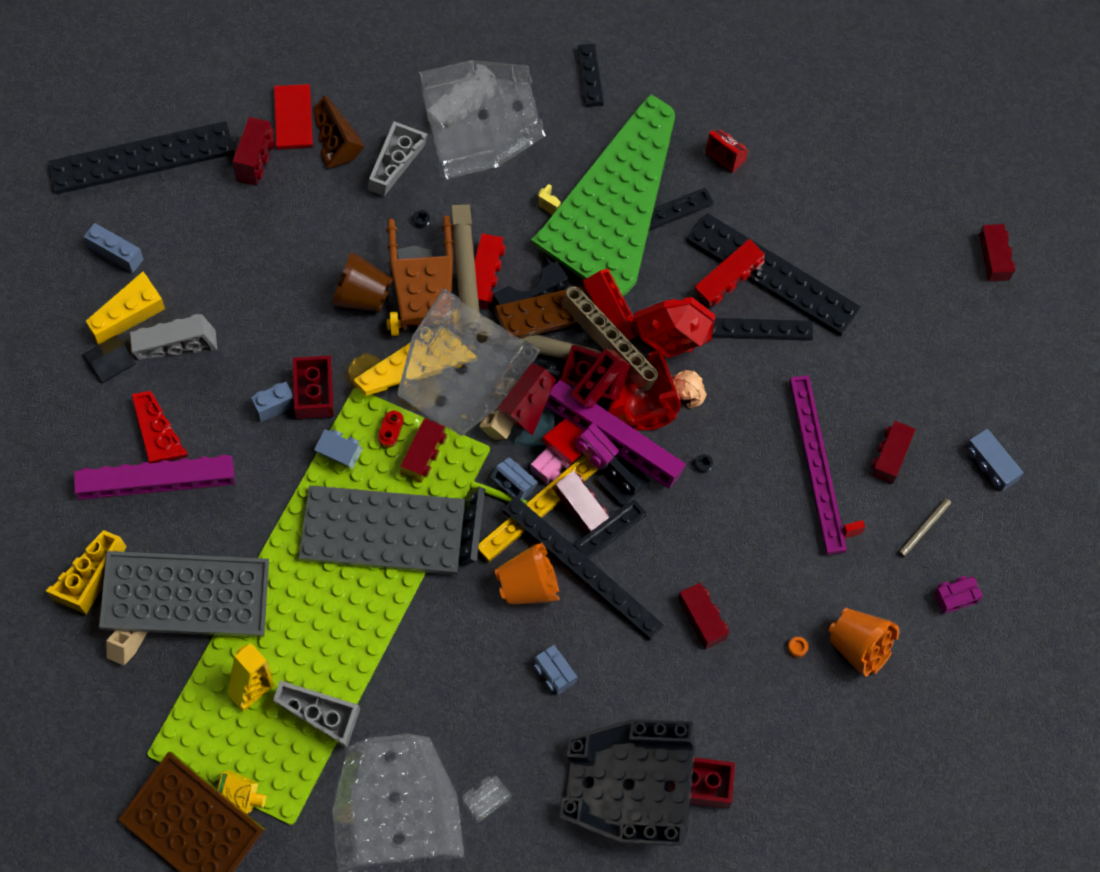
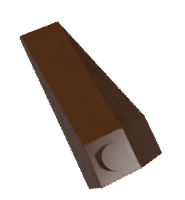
[314,95,364,168]

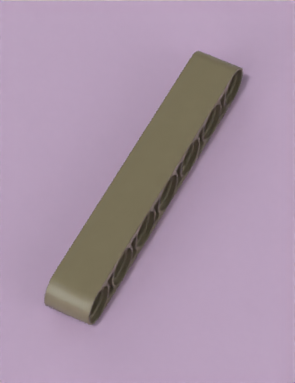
[562,287,658,391]

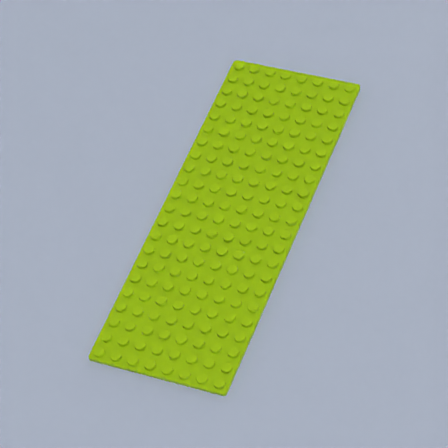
[148,388,490,825]

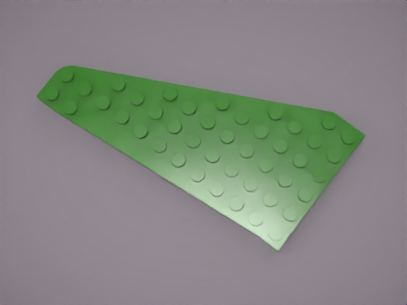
[531,94,675,297]

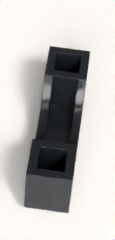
[493,261,568,306]

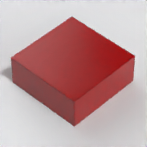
[842,520,865,539]

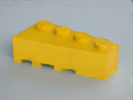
[86,271,165,345]
[46,530,127,615]
[227,643,275,712]

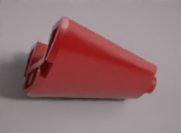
[608,349,681,431]

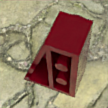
[498,363,556,436]

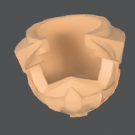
[672,370,707,409]

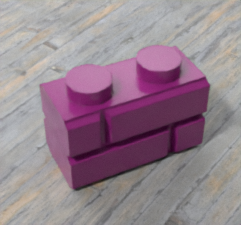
[573,422,619,469]
[934,576,983,614]

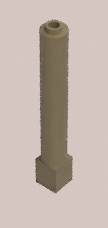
[450,204,481,333]
[468,317,603,361]

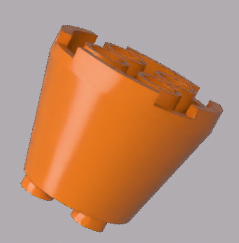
[495,543,560,605]
[828,608,899,677]

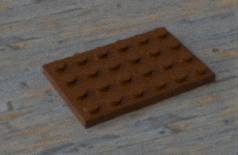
[118,752,266,872]

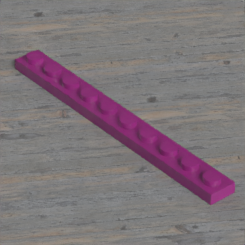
[789,375,847,555]

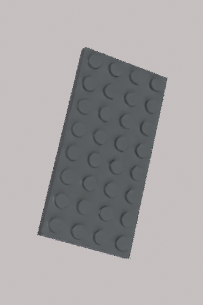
[299,485,465,575]
[99,551,269,637]

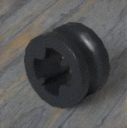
[413,210,430,228]
[695,454,713,473]

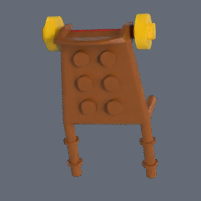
[386,216,462,336]

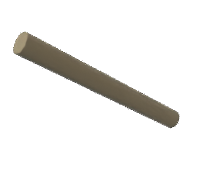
[898,498,951,557]

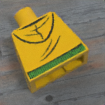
[218,770,266,814]

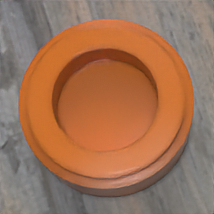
[787,637,808,658]

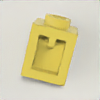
[537,184,561,215]

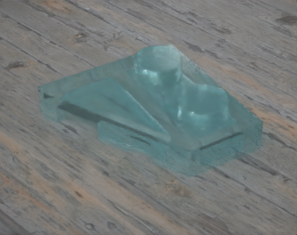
[515,408,556,446]

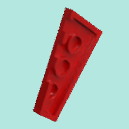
[132,391,188,464]

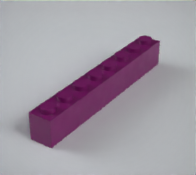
[545,380,686,489]
[74,455,235,500]

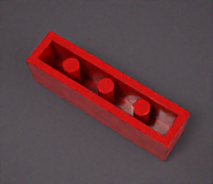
[474,233,506,310]
[695,239,765,307]
[583,269,640,342]

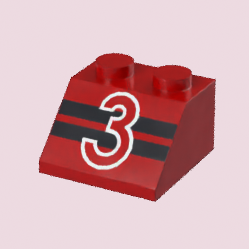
[705,130,748,173]

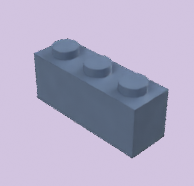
[84,223,144,273]
[966,429,1024,492]

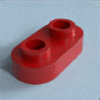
[378,410,404,448]

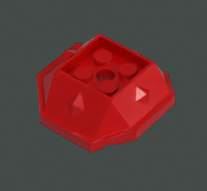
[632,297,715,358]

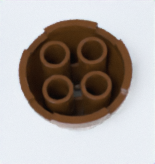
[331,252,393,313]

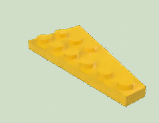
[353,323,478,396]

